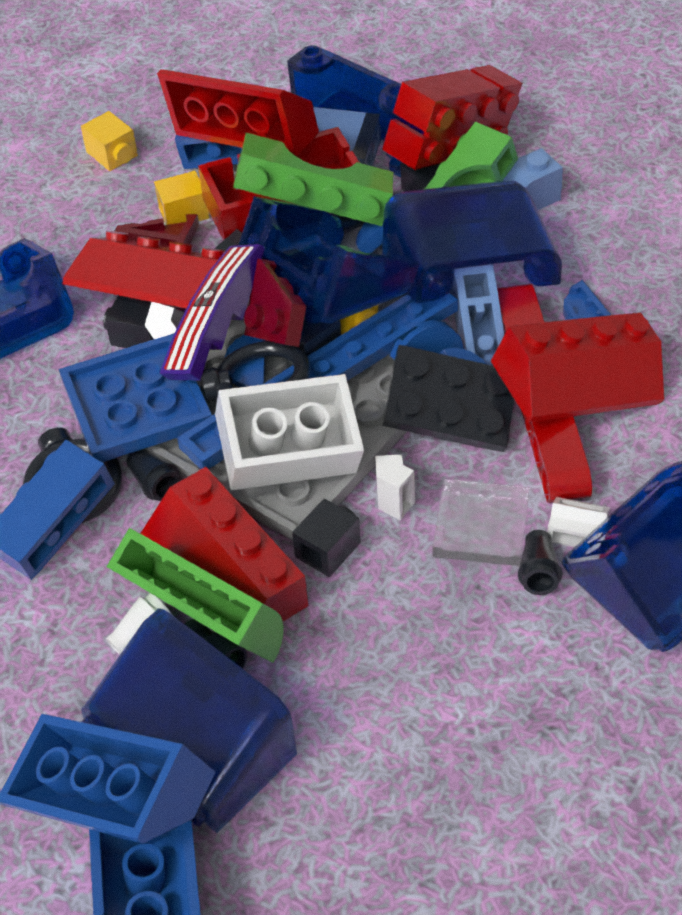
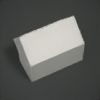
[145,302,185,339]
[375,454,415,520]
[547,497,610,553]

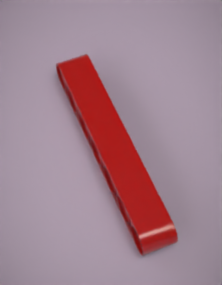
[497,283,592,503]

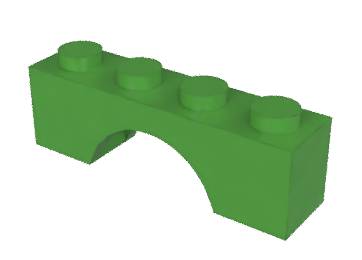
[391,122,518,263]
[233,133,393,226]

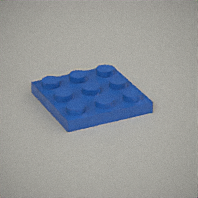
[59,333,212,462]

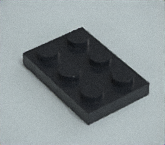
[382,345,515,452]

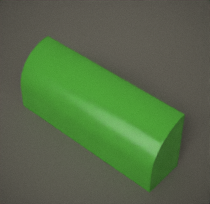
[106,528,284,663]

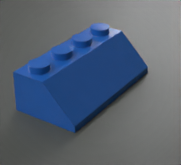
[0,714,215,844]
[89,819,201,915]

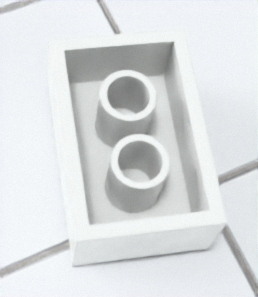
[215,374,364,490]

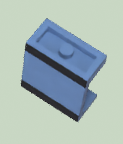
[313,107,381,166]

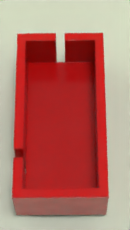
[382,65,523,170]
[198,127,360,240]

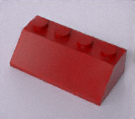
[157,69,319,157]
[63,231,225,309]
[491,312,664,423]
[140,467,309,622]

